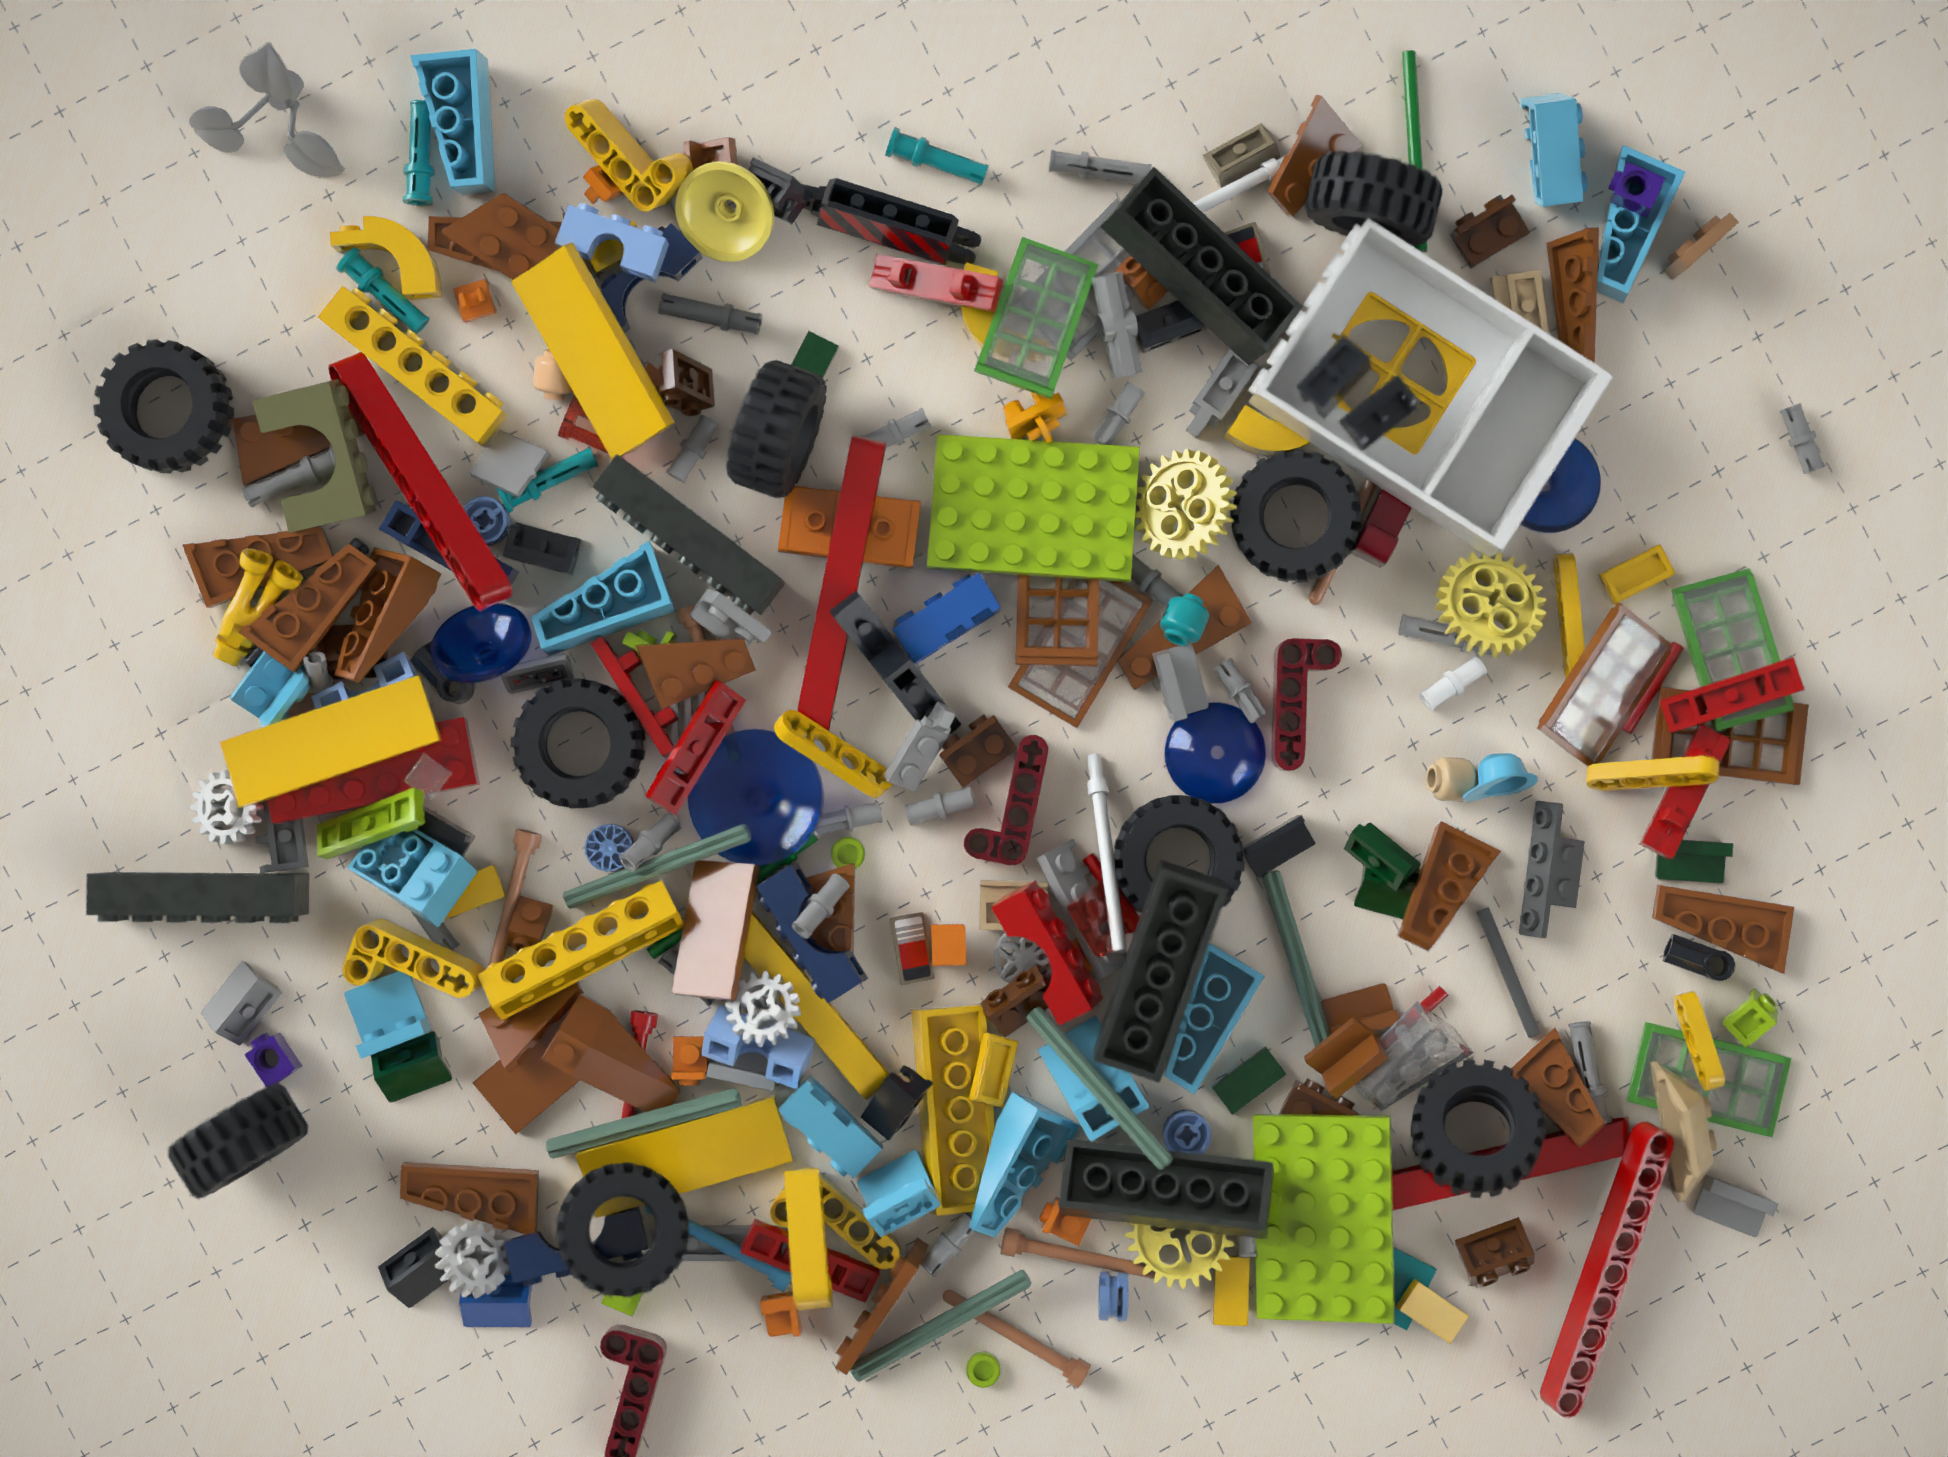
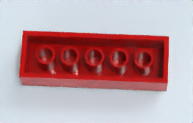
[267,717,480,824]

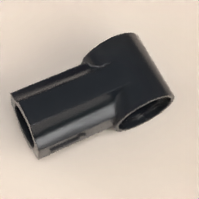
[410,641,475,704]
[1662,934,1735,981]

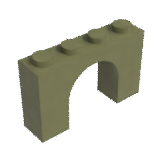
[252,379,377,533]

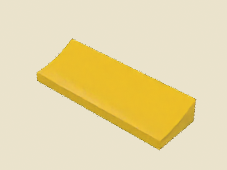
[511,242,675,459]
[219,675,442,808]
[911,1004,995,1216]
[575,1095,793,1218]

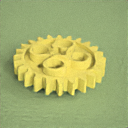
[1135,449,1237,560]
[1435,552,1546,658]
[1125,1223,1235,1289]

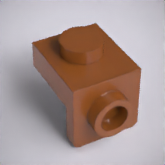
[683,137,738,170]
[1114,256,1168,310]
[507,896,553,951]

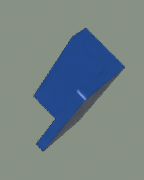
[459,1275,532,1327]

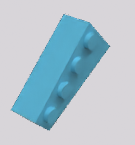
[410,49,495,195]
[1597,145,1685,303]
[531,540,676,656]
[1165,943,1265,1094]

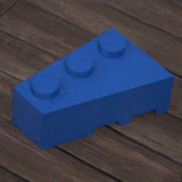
[893,572,1001,665]

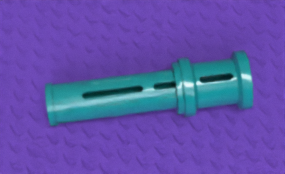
[403,100,434,206]
[885,127,989,186]
[336,247,430,334]
[496,446,599,513]

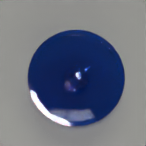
[688,729,824,865]

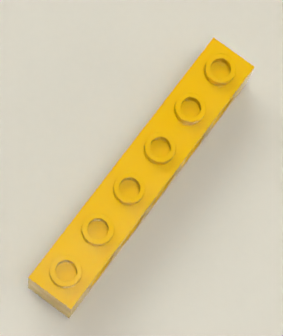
[317,285,507,447]
[477,880,684,1021]

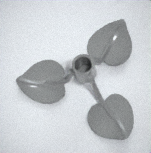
[189,42,346,177]

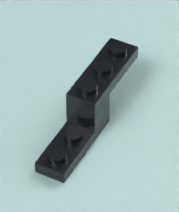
[829,590,962,735]

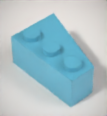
[1520,93,1587,207]
[778,1074,883,1179]

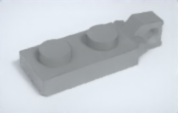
[1186,349,1259,438]
[884,701,956,792]

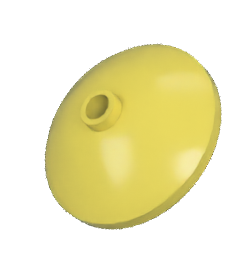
[675,162,774,262]

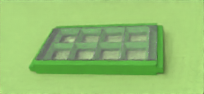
[974,237,1099,399]
[1671,568,1795,732]
[1626,1022,1792,1137]

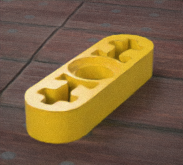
[1674,991,1725,1091]

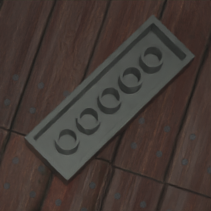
[1099,167,1303,366]
[592,454,785,616]
[1093,859,1228,1082]
[86,872,309,923]
[1059,1139,1274,1239]

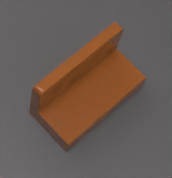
[1321,983,1401,1034]
[1304,1017,1388,1099]

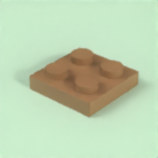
[1663,212,1739,280]

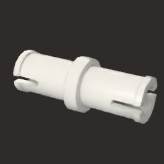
[1419,656,1487,711]

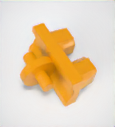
[1003,392,1067,444]

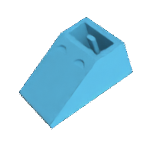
[347,829,478,927]
[1037,1015,1150,1142]

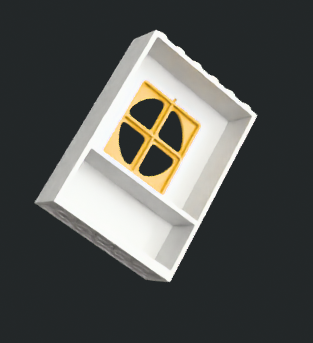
[1248,218,1613,557]

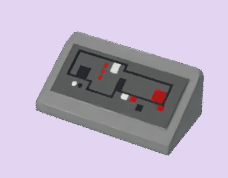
[498,653,574,694]

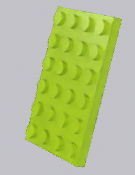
[927,434,1140,582]
[1253,1114,1395,1324]

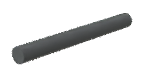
[1476,907,1541,1038]

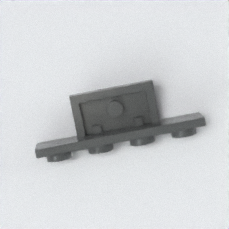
[1519,801,1585,938]

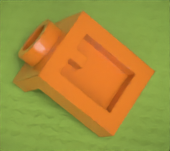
[671,1036,708,1086]
[1039,1197,1091,1246]

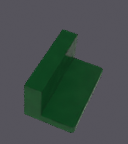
[1344,823,1421,891]
[1655,840,1733,883]
[1354,865,1420,919]
[371,1031,452,1103]

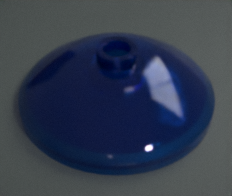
[1520,438,1601,533]
[430,603,532,683]
[1164,702,1266,804]

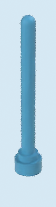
[645,1205,792,1292]

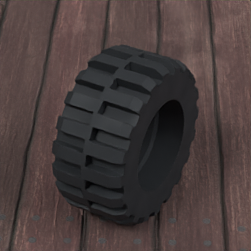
[1305,151,1443,246]
[93,339,234,474]
[727,360,827,498]
[1230,449,1361,583]
[511,678,646,808]
[1114,795,1245,913]
[1410,1059,1546,1198]
[168,1083,308,1199]
[556,1162,690,1298]

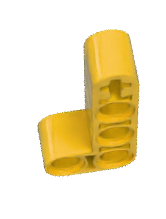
[564,98,693,212]
[342,919,484,998]
[770,1167,901,1270]
[784,1168,833,1311]

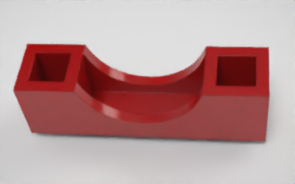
[991,880,1103,1025]

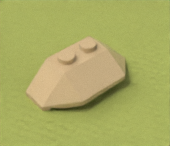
[1650,1061,1717,1202]

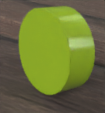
[831,837,865,869]
[966,1351,1000,1388]

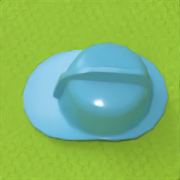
[1462,753,1538,802]

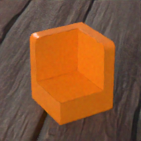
[931,924,966,966]
[760,1291,802,1337]

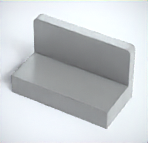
[1152,643,1209,722]
[201,961,282,1046]
[706,1052,776,1091]
[1693,1175,1778,1237]

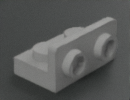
[690,588,772,648]

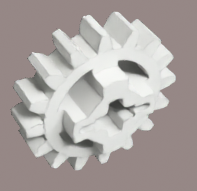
[190,770,264,844]
[725,971,801,1047]
[435,1222,510,1298]

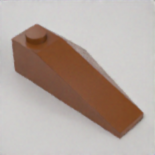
[335,547,442,683]
[541,993,681,1112]

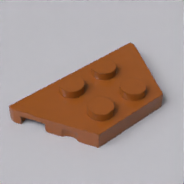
[441,193,560,280]

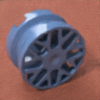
[463,497,511,546]
[585,824,634,872]
[1162,1109,1211,1154]
[1098,1272,1128,1321]

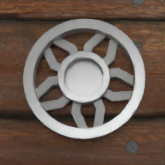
[994,933,1052,983]

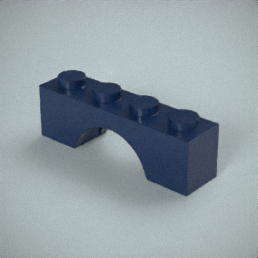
[600,223,702,334]
[378,500,520,585]
[756,863,869,1003]
[504,1206,649,1287]

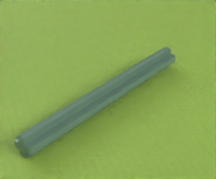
[563,824,751,909]
[1262,870,1331,1047]
[1027,1006,1173,1170]
[546,1088,741,1159]
[850,1270,1031,1382]

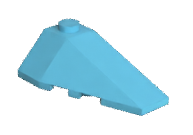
[969,1092,1080,1237]

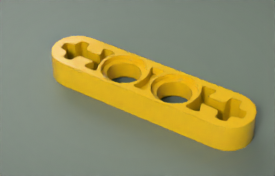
[1553,553,1587,684]
[774,710,892,798]
[1586,756,1719,791]

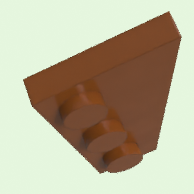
[635,638,756,709]

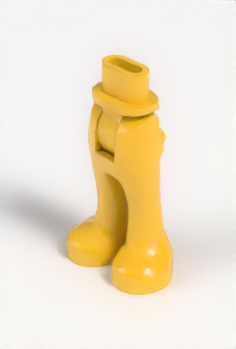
[213,548,303,666]

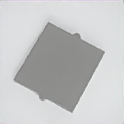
[470,430,549,498]

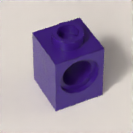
[1608,162,1666,218]
[244,1032,303,1087]

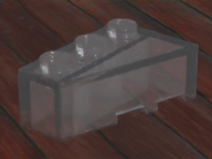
[1355,1001,1474,1110]

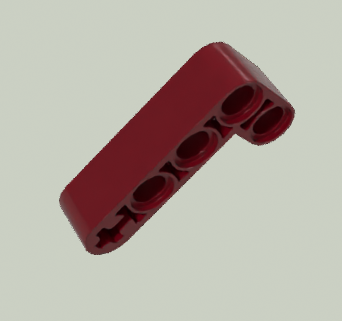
[1351,488,1412,568]
[1271,638,1342,771]
[964,735,1048,865]
[600,1324,667,1457]

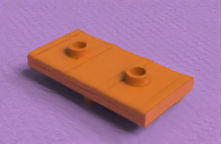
[778,486,921,569]

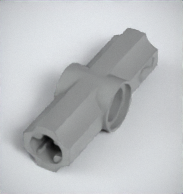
[1092,271,1142,378]

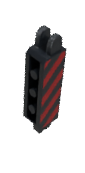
[802,178,982,265]

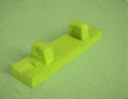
[317,788,425,859]

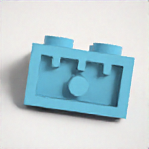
[230,651,310,727]
[344,971,432,1059]
[857,1150,941,1237]

